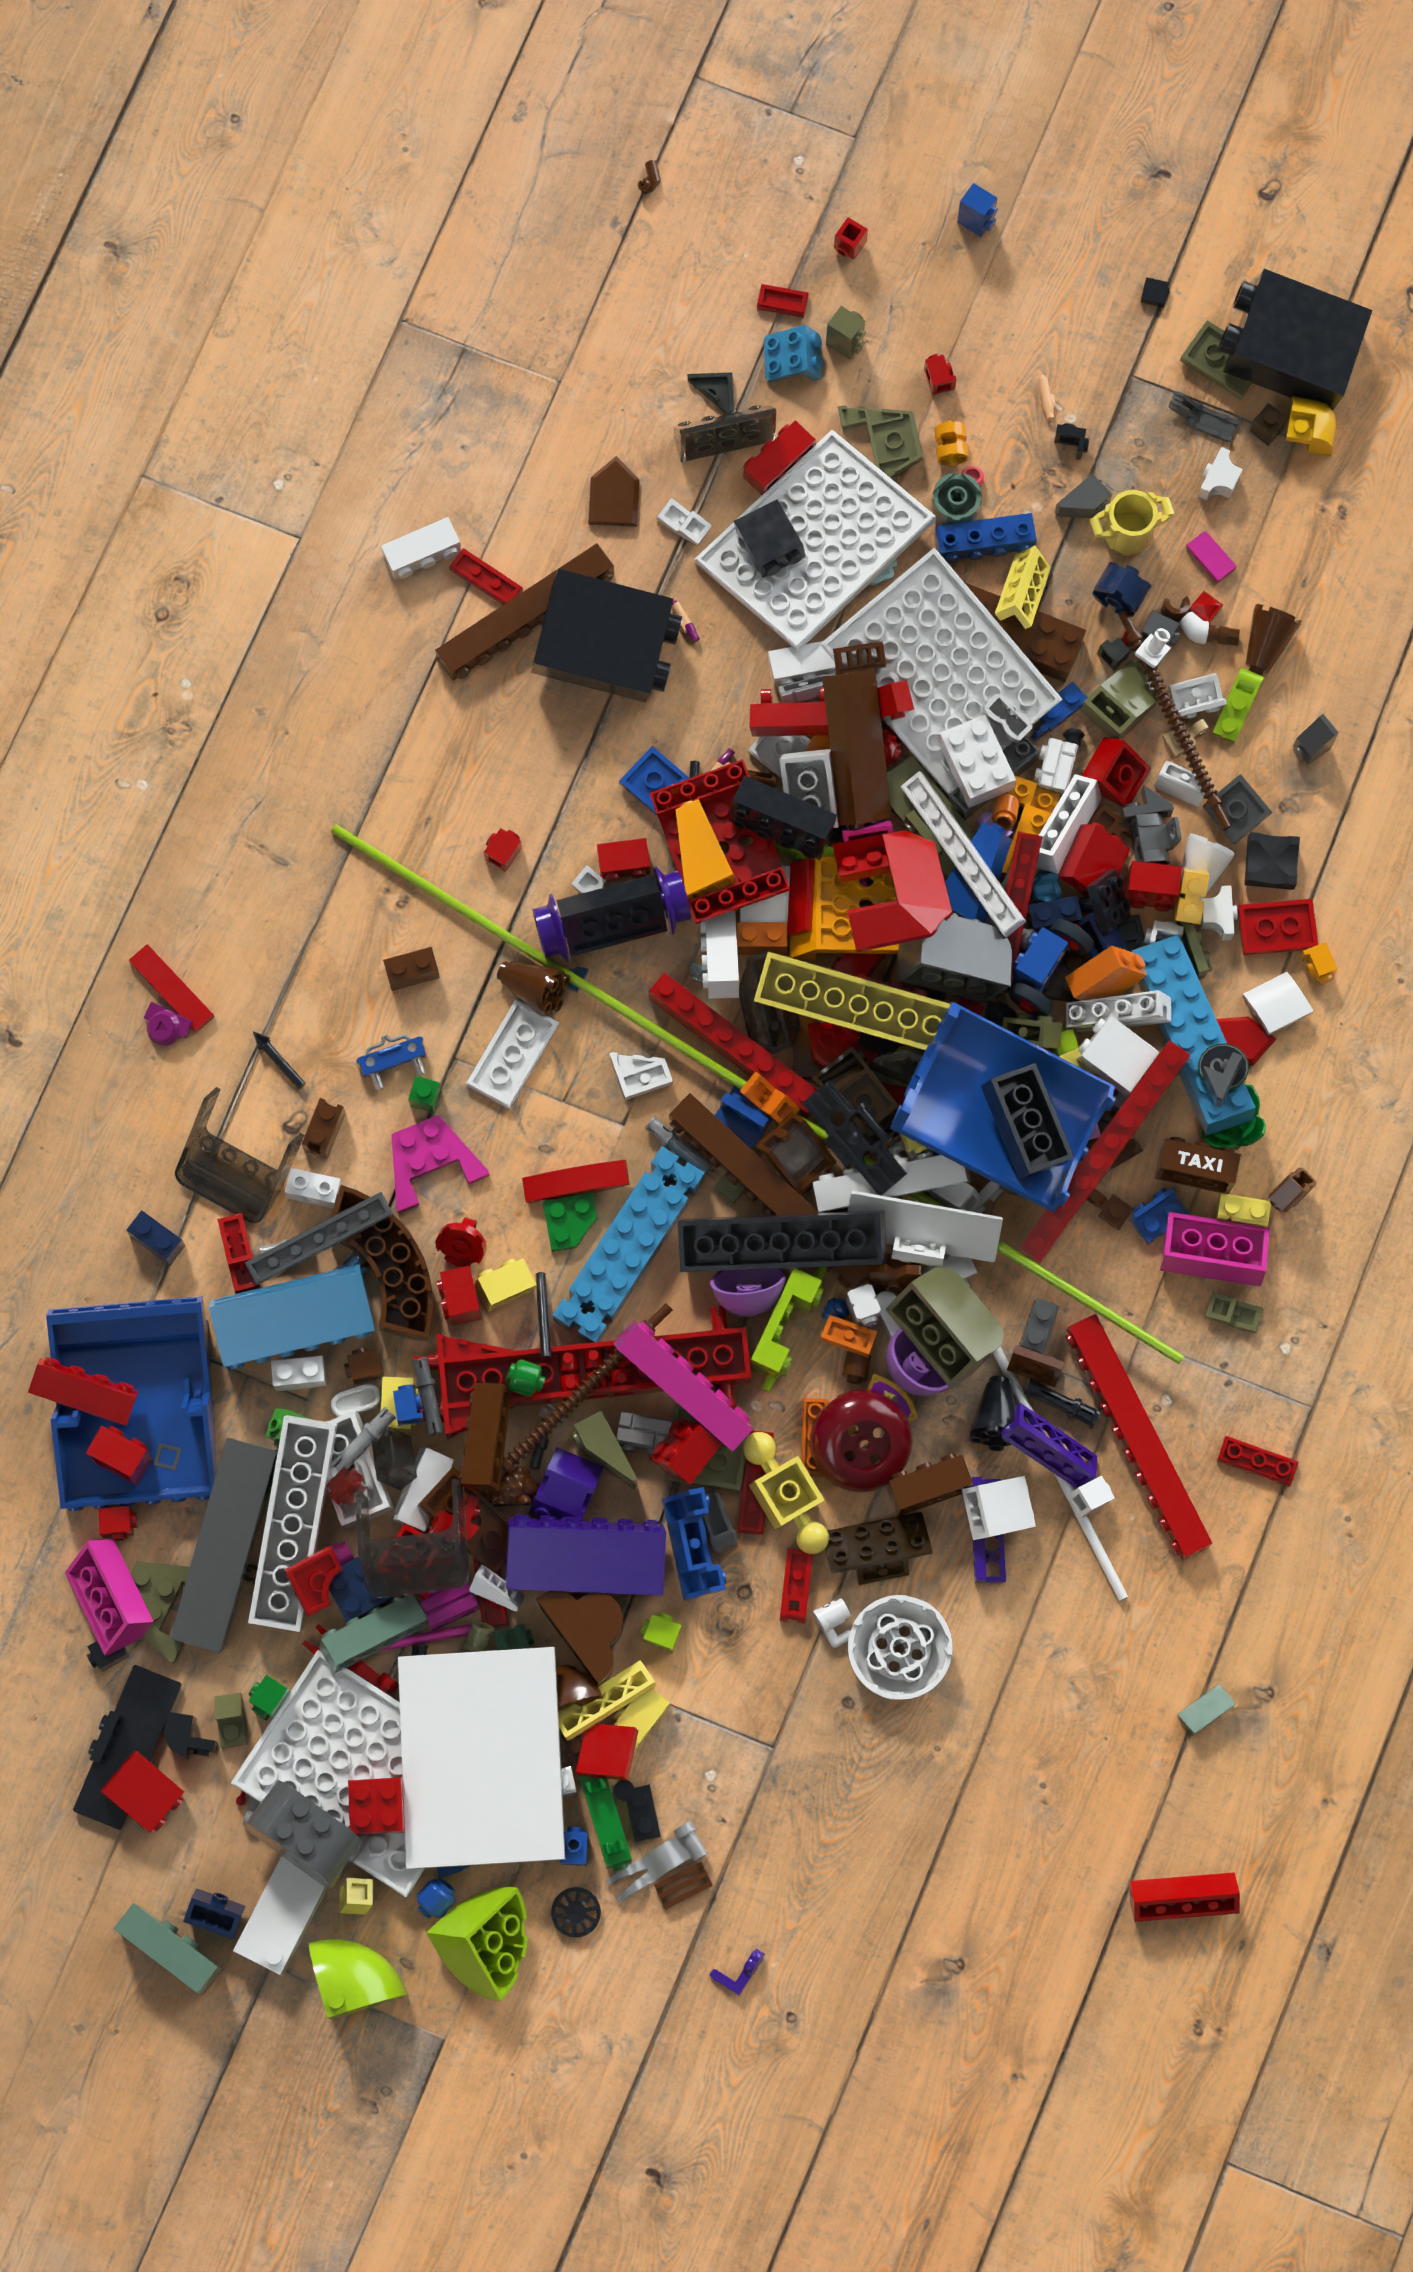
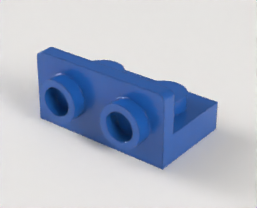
[1130,1187,1189,1245]

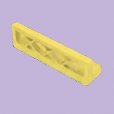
[995,546,1051,629]
[558,1660,657,1741]

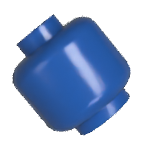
[416,1878,455,1918]

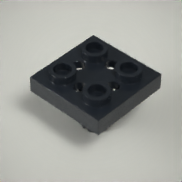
[1079,868,1131,933]

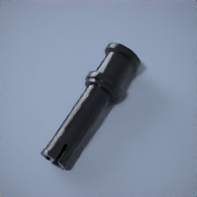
[1024,1379,1102,1429]

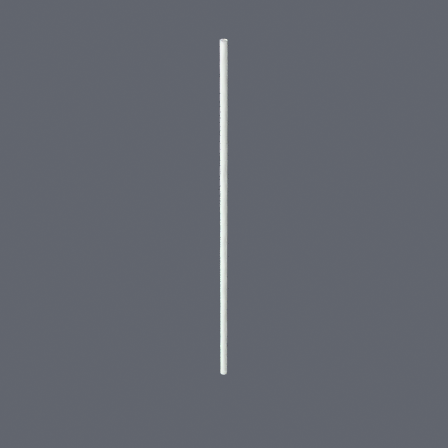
[889,1142,1128,1601]

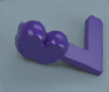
[710,1948,765,1996]

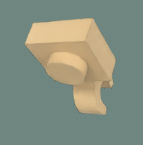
[1162,719,1208,758]

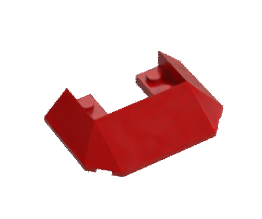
[832,830,952,953]

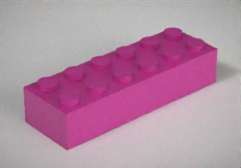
[613,1320,754,1452]

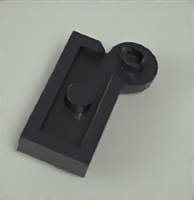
[614,1780,661,1842]

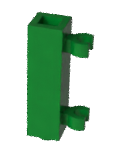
[579,1776,632,1872]

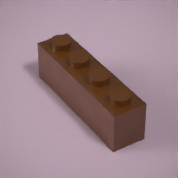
[459,1383,512,1491]

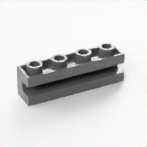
[949,735,1040,820]

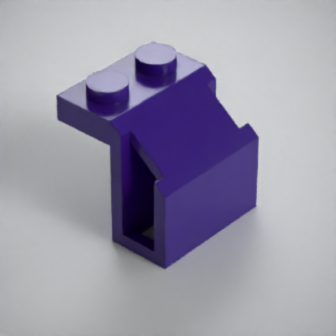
[528,1447,604,1521]

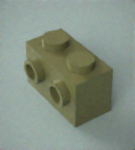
[826,306,866,359]
[1002,1013,1062,1048]

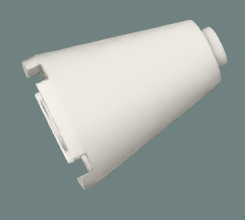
[1179,833,1234,899]

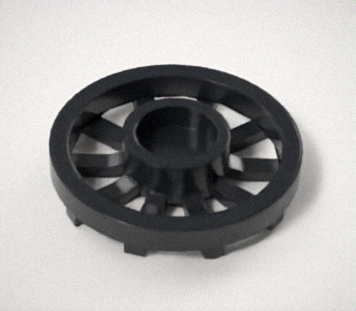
[551,1887,601,1938]

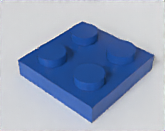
[619,746,689,815]

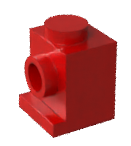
[924,353,957,395]

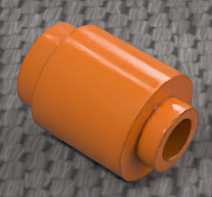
[992,794,1019,830]

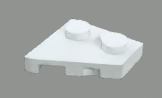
[609,1052,673,1100]

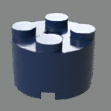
[1092,562,1152,617]

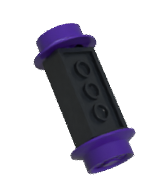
[532,866,691,962]

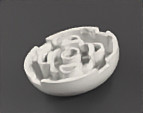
[848,1595,953,1700]

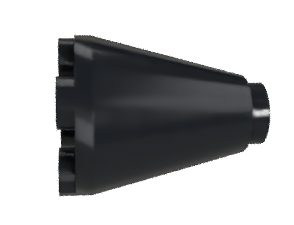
[969,1376,1016,1451]

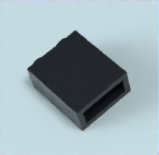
[734,499,806,578]

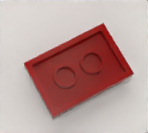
[1237,899,1319,955]

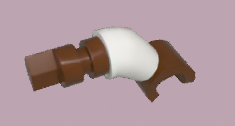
[1160,596,1240,646]

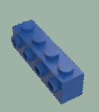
[934,513,1037,564]

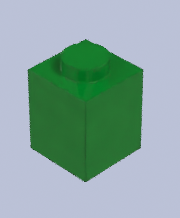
[408,1076,441,1113]

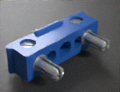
[356,1035,426,1090]

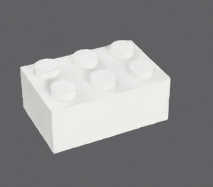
[938,714,1016,808]
[779,749,840,828]

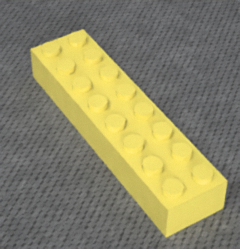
[754,952,950,1050]

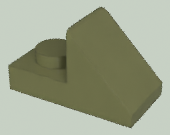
[215,1693,247,1749]

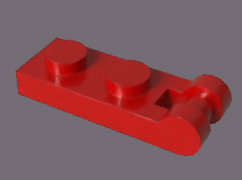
[779,1548,813,1624]

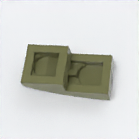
[1205,1292,1263,1334]

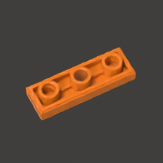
[801,1398,828,1477]

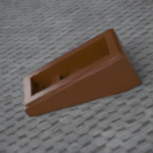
[833,642,886,673]

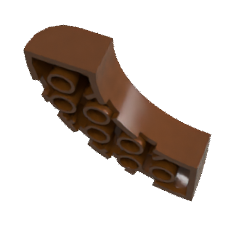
[331,1185,433,1341]

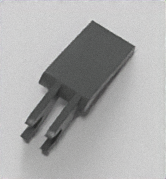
[1168,391,1240,443]

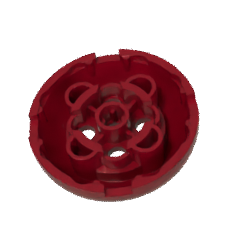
[810,1389,913,1492]

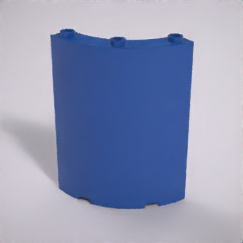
[890,1002,1116,1213]

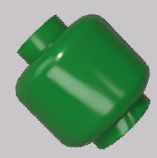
[505,1360,545,1397]

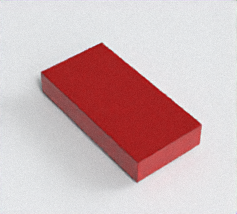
[757,284,809,318]

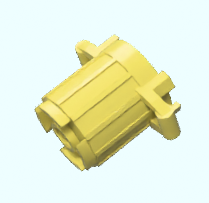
[1090,490,1175,556]

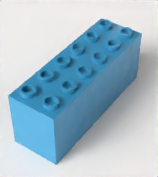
[209,1264,375,1369]

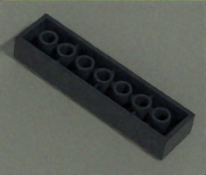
[678,1210,887,1272]

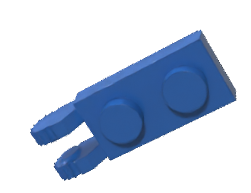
[1031,682,1087,740]

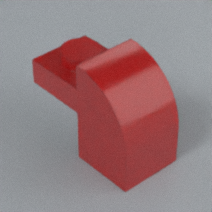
[428,1495,480,1545]

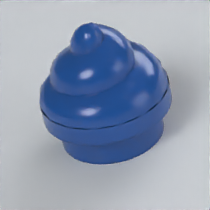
[821,1298,849,1320]

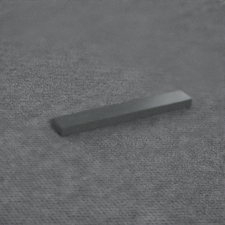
[245,1192,394,1286]

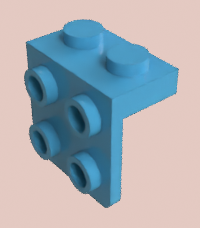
[764,324,823,382]

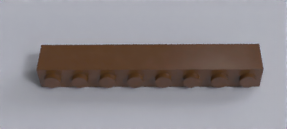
[435,543,614,681]

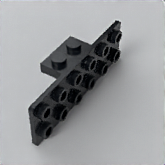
[73,1665,182,1830]

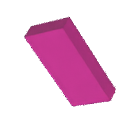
[1186,530,1237,583]

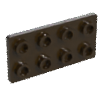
[825,1512,933,1585]

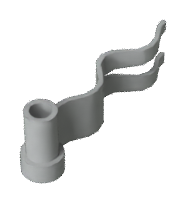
[606,1821,708,1903]

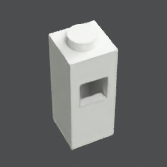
[924,1183,982,1212]

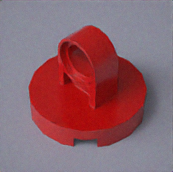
[435,1217,487,1267]

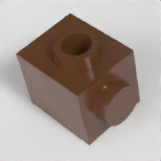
[344,1348,384,1385]

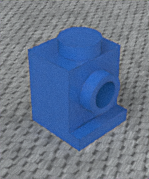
[393,1385,424,1426]

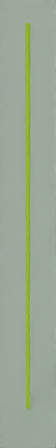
[331,824,1184,1365]

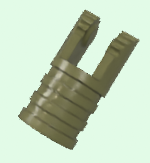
[461,1620,494,1653]

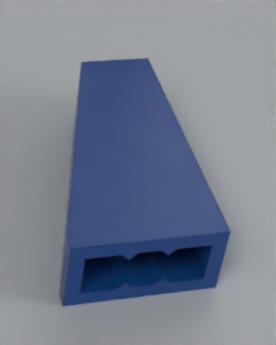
[945,822,1012,923]

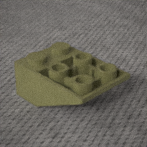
[1081,660,1166,740]

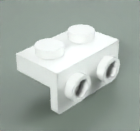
[1168,673,1227,719]

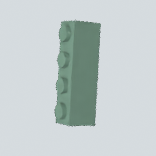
[319,1593,428,1674]

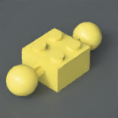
[743,1432,829,1554]

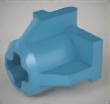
[1031,871,1062,902]

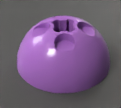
[710,1268,786,1317]
[886,1328,949,1396]

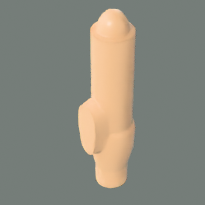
[1038,375,1056,421]

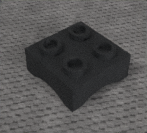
[1244,832,1300,890]

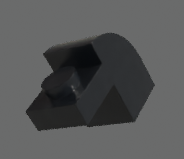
[164,1712,218,1760]

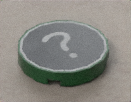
[1198,1043,1249,1093]

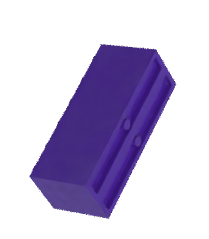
[505,1514,666,1595]

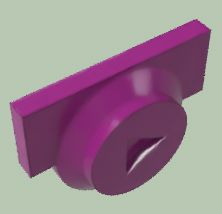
[144,1002,193,1046]

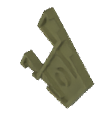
[838,406,923,478]
[131,1561,190,1664]

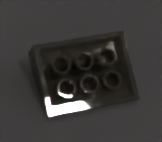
[674,405,777,463]

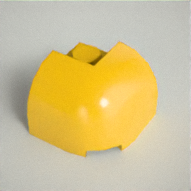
[1286,396,1336,456]

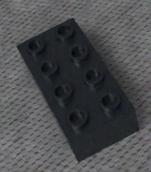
[729,775,837,860]

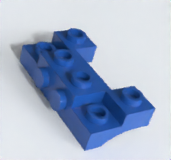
[662,1487,726,1600]

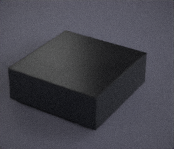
[1140,277,1170,308]

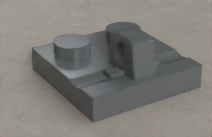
[1202,774,1273,845]

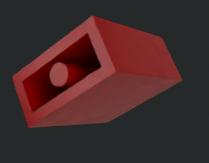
[1057,822,1130,897]
[99,1751,185,1833]

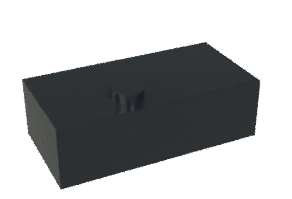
[981,1063,1074,1181]

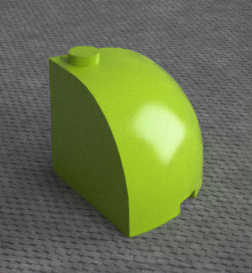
[426,1887,528,2001]
[309,1939,409,2020]

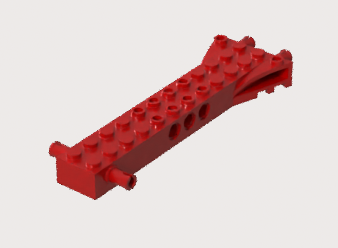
[413,1306,751,1439]

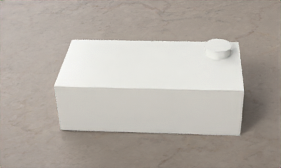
[327,1411,395,1529]
[233,1856,327,1976]

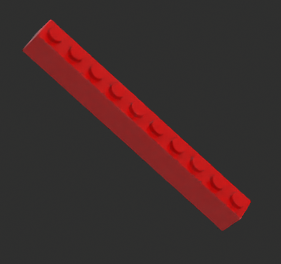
[1019,1040,1191,1263]
[1065,1314,1213,1560]

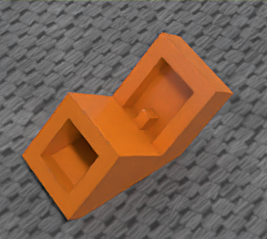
[740,1072,800,1124]

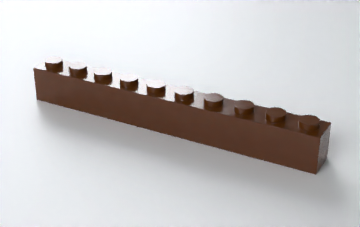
[669,1093,870,1289]

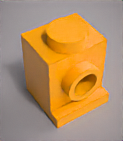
[1299,942,1338,985]

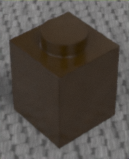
[1250,403,1287,446]

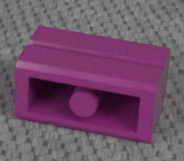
[419,1578,480,1631]

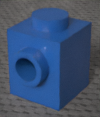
[560,1827,588,1866]

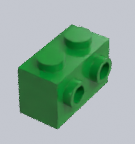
[248,1675,290,1721]

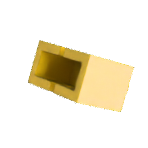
[1174,868,1210,925]

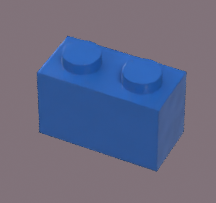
[957,183,998,237]

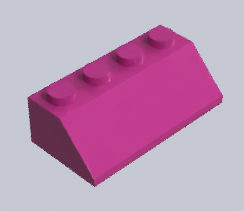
[1160,1212,1270,1287]
[65,1539,154,1656]

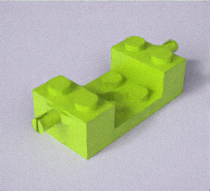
[750,1267,828,1393]

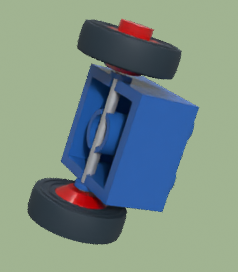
[1009,919,1094,1017]

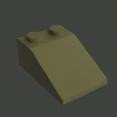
[572,1411,638,1489]

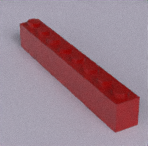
[649,972,817,1119]

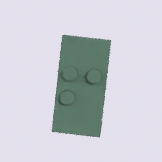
[114,1903,223,1995]

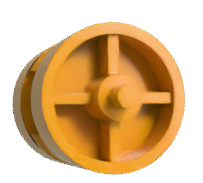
[934,420,969,467]

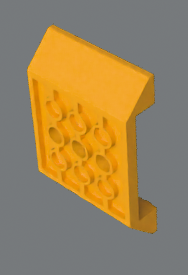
[790,856,899,960]

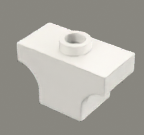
[1198,447,1243,501]
[1200,886,1237,941]

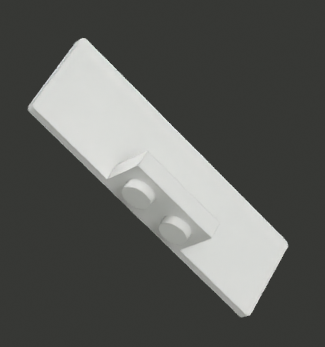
[848,1191,1003,1267]

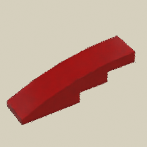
[522,1160,630,1204]
[217,1213,261,1294]

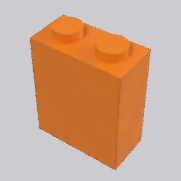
[1065,946,1148,1001]

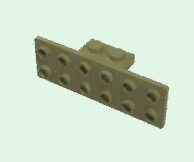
[887,756,975,878]

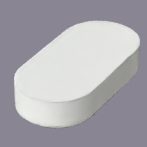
[331,1384,381,1417]

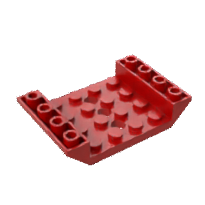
[650,759,790,924]

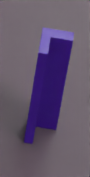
[1002,1403,1097,1489]
[971,1477,1006,1583]

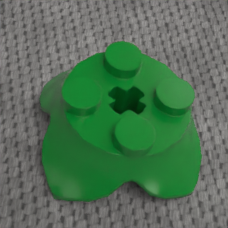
[1197,1085,1266,1150]

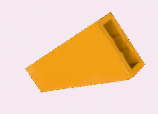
[676,799,736,900]

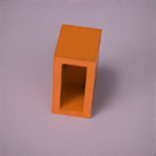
[736,922,787,955]

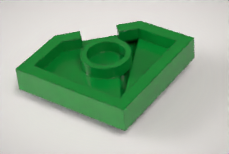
[543,1192,597,1252]

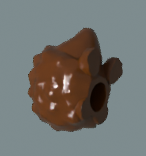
[486,1466,540,1507]

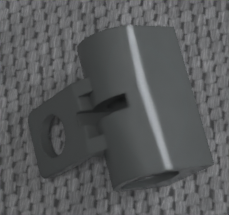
[1129,813,1181,865]

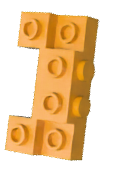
[1000,776,1060,878]

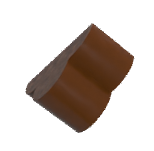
[536,1591,623,1686]

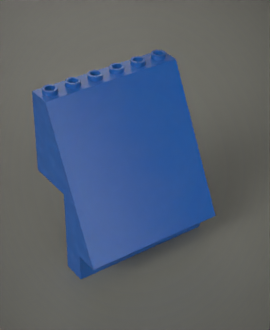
[46,1296,217,1511]

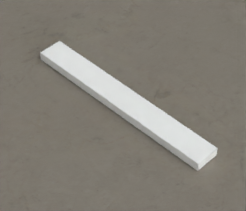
[901,771,1026,937]

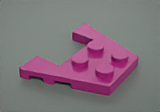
[391,1115,490,1214]

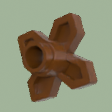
[867,1252,921,1295]

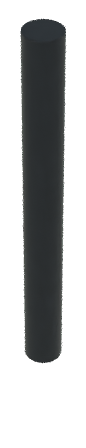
[535,1272,551,1361]

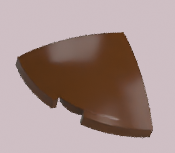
[556,1665,603,1712]

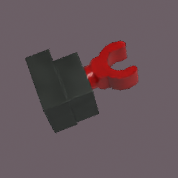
[1097,631,1133,671]

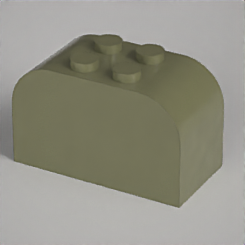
[885,1267,1004,1388]

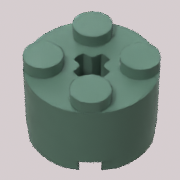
[931,473,982,525]

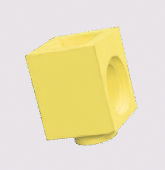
[340,1878,373,1915]

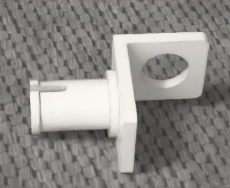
[1135,628,1170,668]

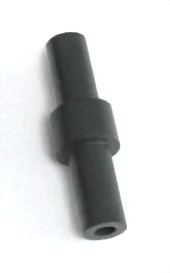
[529,1417,549,1469]

